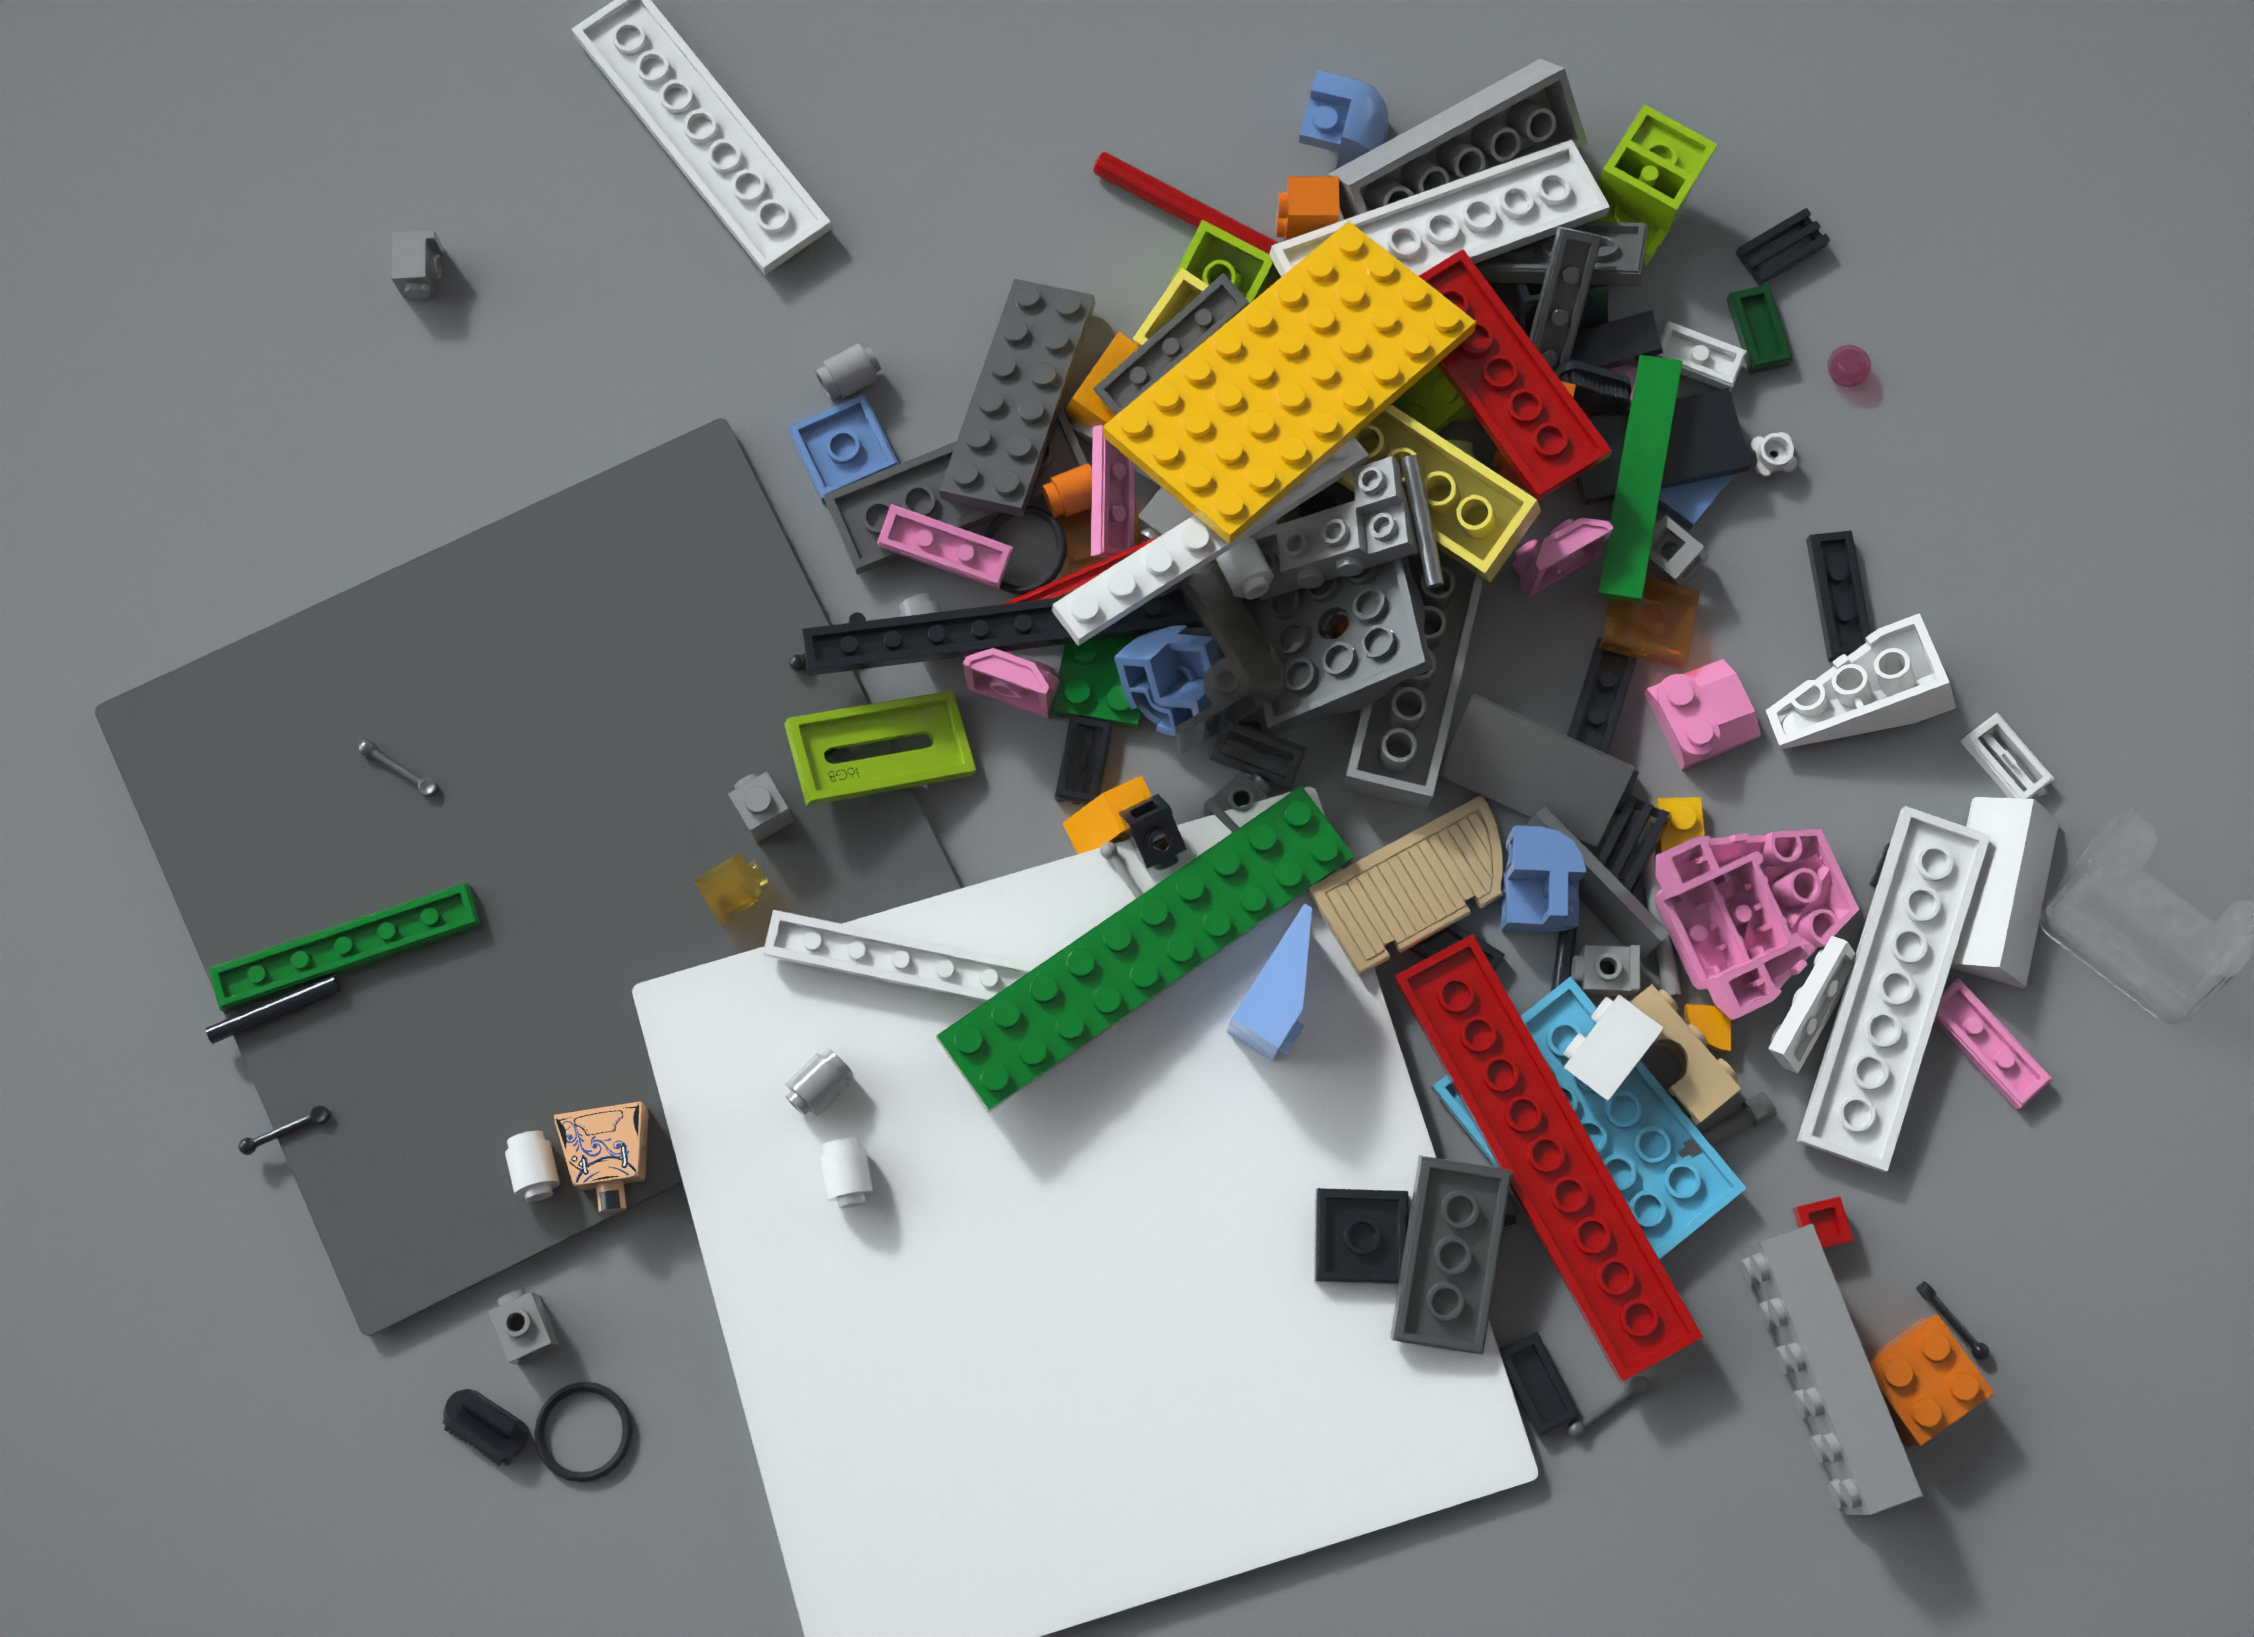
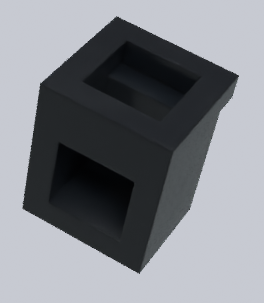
[1118,794,1187,870]

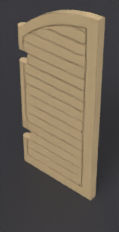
[1307,795,1503,976]

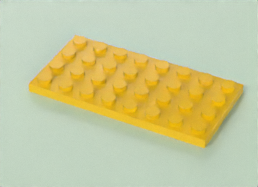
[1103,221,1476,545]

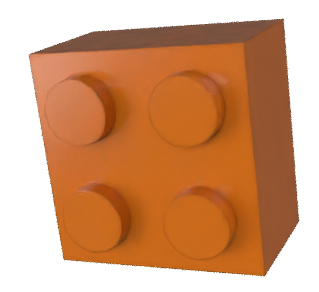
[1867,1314,1995,1447]

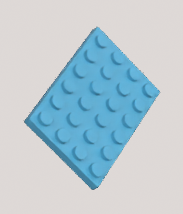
[1431,976,1746,1260]

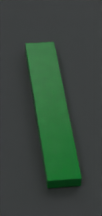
[1598,355,1683,604]
[208,882,482,1012]

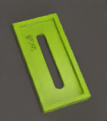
[784,690,976,806]

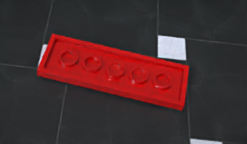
[1419,249,1612,501]

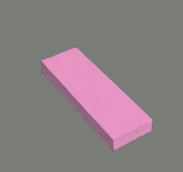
[1091,425,1135,558]
[877,504,1013,589]
[1934,978,2053,1110]

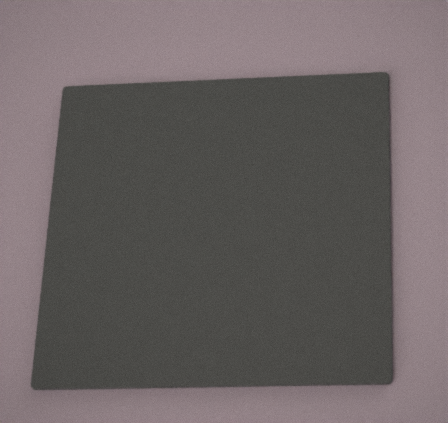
[95,418,961,1336]

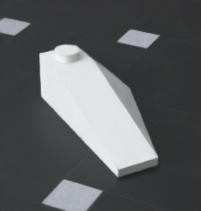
[1766,613,1956,749]

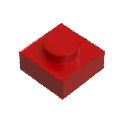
[1793,1196,1854,1249]

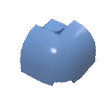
[1299,69,1389,168]
[1114,625,1235,740]
[1501,825,1587,933]

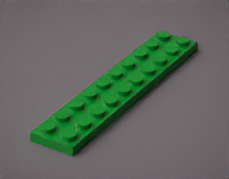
[936,785,1354,1113]

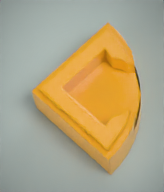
[1684,1004,1731,1053]

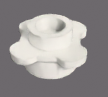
[1750,432,1797,477]

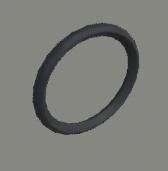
[984,506,1067,595]
[534,1382,632,1482]

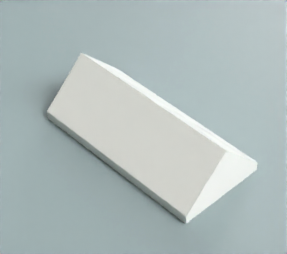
[1950,797,2059,988]

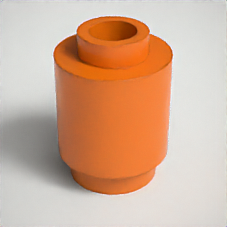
[1042,463,1092,518]

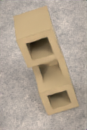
[1630,984,1741,1126]

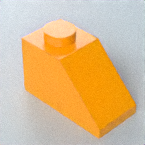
[1063,775,1152,854]

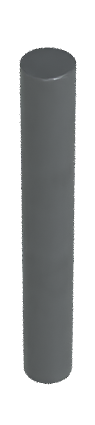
[1401,455,1444,588]

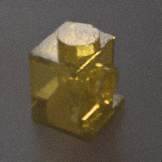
[694,853,769,927]

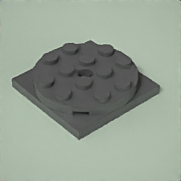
[1242,556,1433,734]

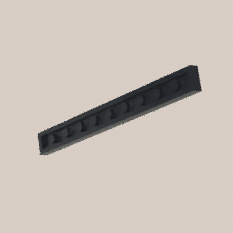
[802,577,1242,676]

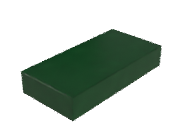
[1726,284,1793,374]

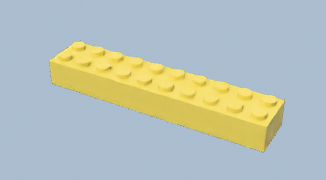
[1133,268,1541,583]

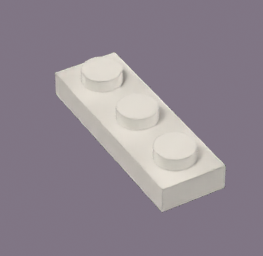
[1768,936,1856,1074]

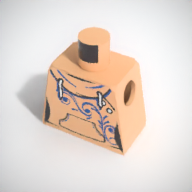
[554,1101,649,1213]

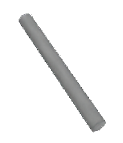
[1636,823,1682,997]

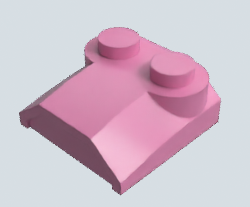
[1512,518,1614,599]
[963,648,1060,719]
[1644,659,1761,770]

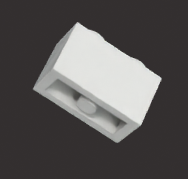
[1563,995,1664,1101]

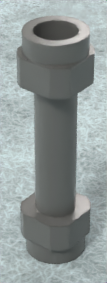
[1678,1092,1777,1158]

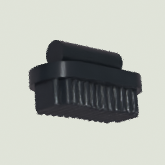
[1554,358,1632,416]
[443,1389,529,1466]

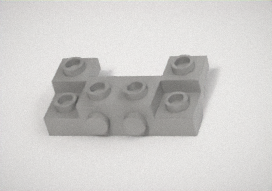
[1249,456,1419,600]

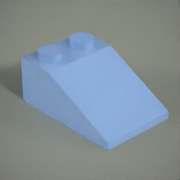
[1227,903,1312,1061]

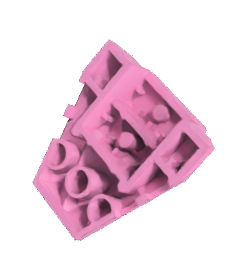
[1655,829,1859,1020]

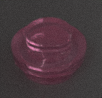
[1827,345,1871,387]

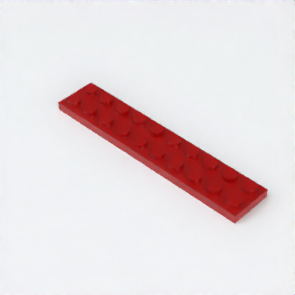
[1393,934,1703,1382]

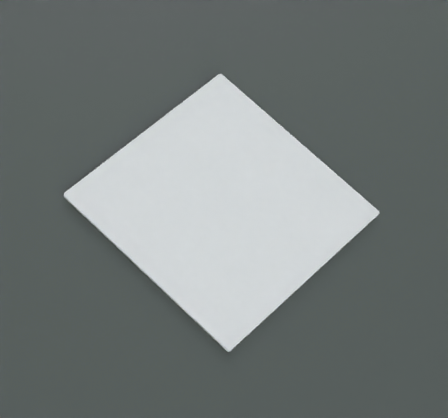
[632,787,1538,1637]

